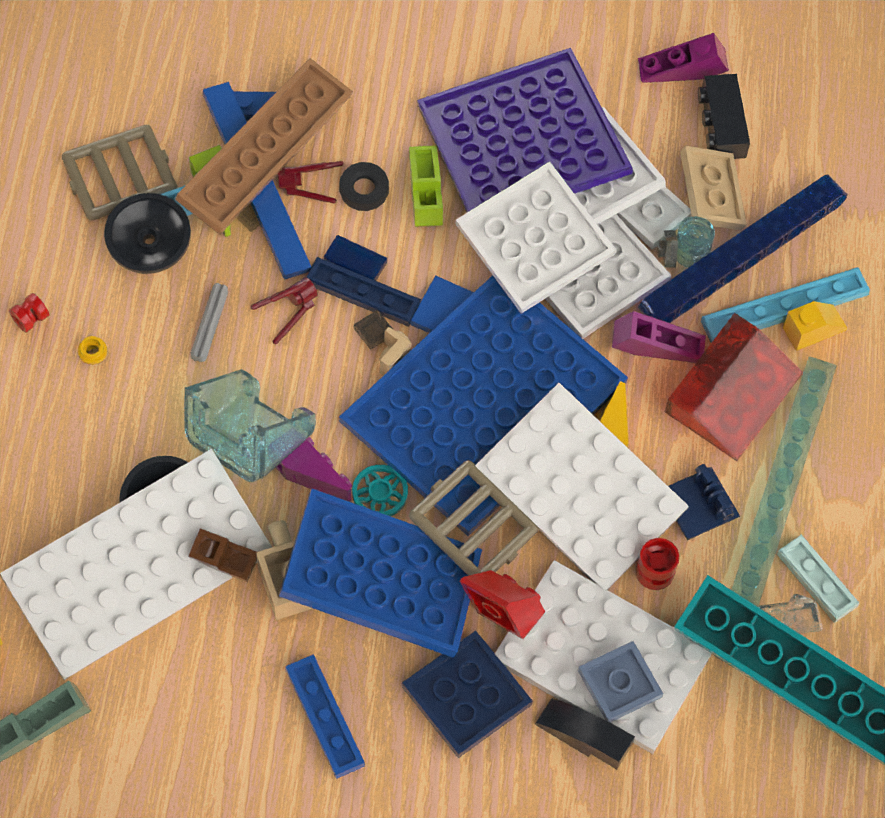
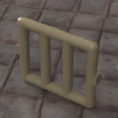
[62,125,177,220]
[409,460,539,575]

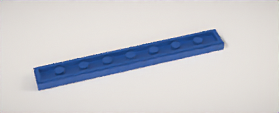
[202,82,312,280]

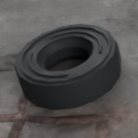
[339,162,389,211]

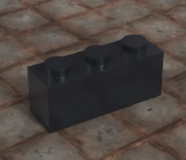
[698,73,750,159]

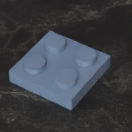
[578,641,664,723]

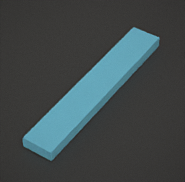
[701,267,870,345]

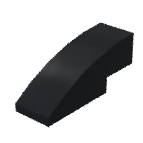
[535,698,635,770]

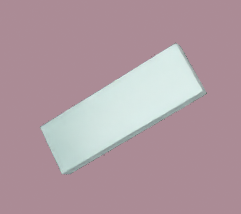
[777,534,859,623]

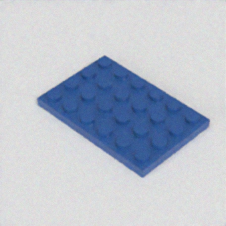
[279,489,482,658]

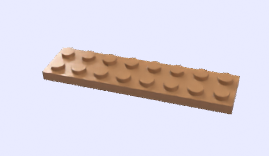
[175,58,353,235]

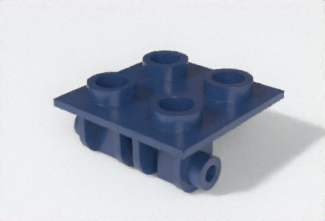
[668,464,740,540]

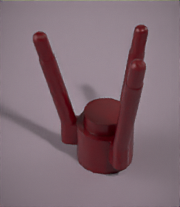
[278,161,344,204]
[251,277,318,345]

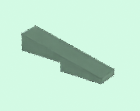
[0,681,91,762]

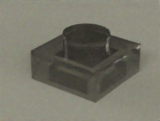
[658,230,678,268]

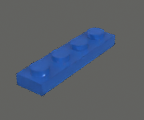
[285,654,365,779]

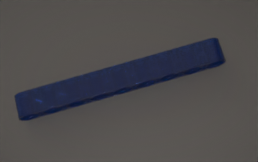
[638,174,848,323]

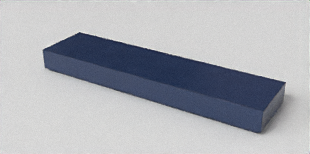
[306,257,421,327]

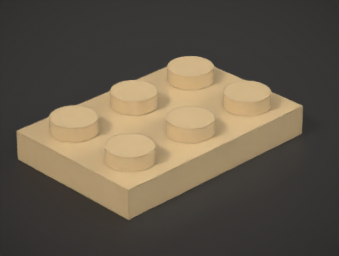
[680,146,747,230]

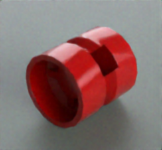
[636,538,680,590]

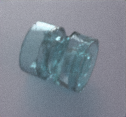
[673,216,715,268]

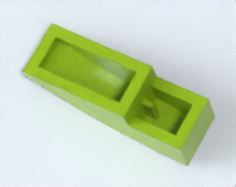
[409,145,443,227]

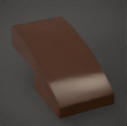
[188,528,257,583]

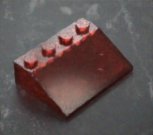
[665,313,803,461]

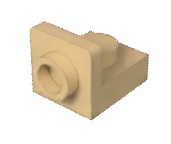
[379,327,411,376]

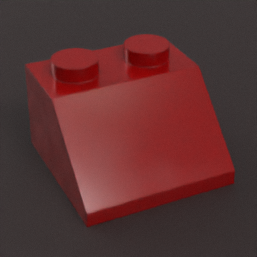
[460,570,545,639]

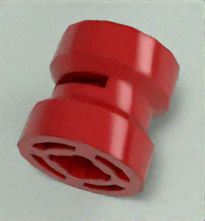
[9,293,50,333]

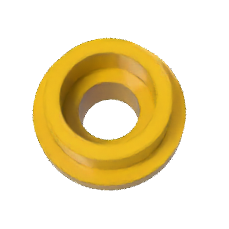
[78,336,107,365]

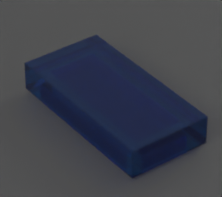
[324,235,387,281]

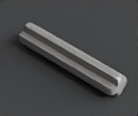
[191,283,228,362]

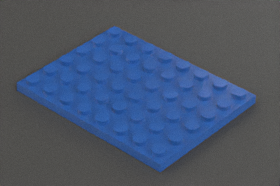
[339,275,628,536]

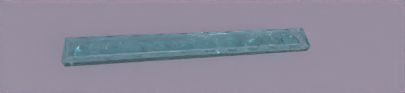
[731,356,837,607]

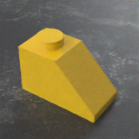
[783,301,847,351]

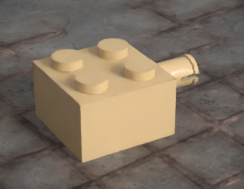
[256,520,313,620]

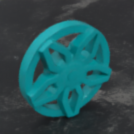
[352,465,408,516]

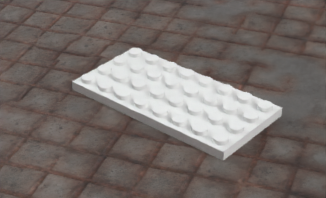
[0,449,272,680]

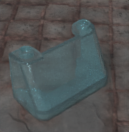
[184,369,316,483]

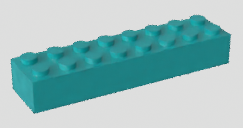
[674,575,885,765]

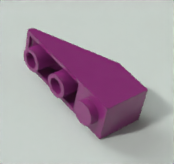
[638,33,729,83]
[267,426,352,502]

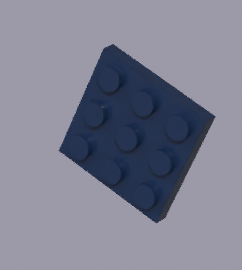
[402,631,533,758]

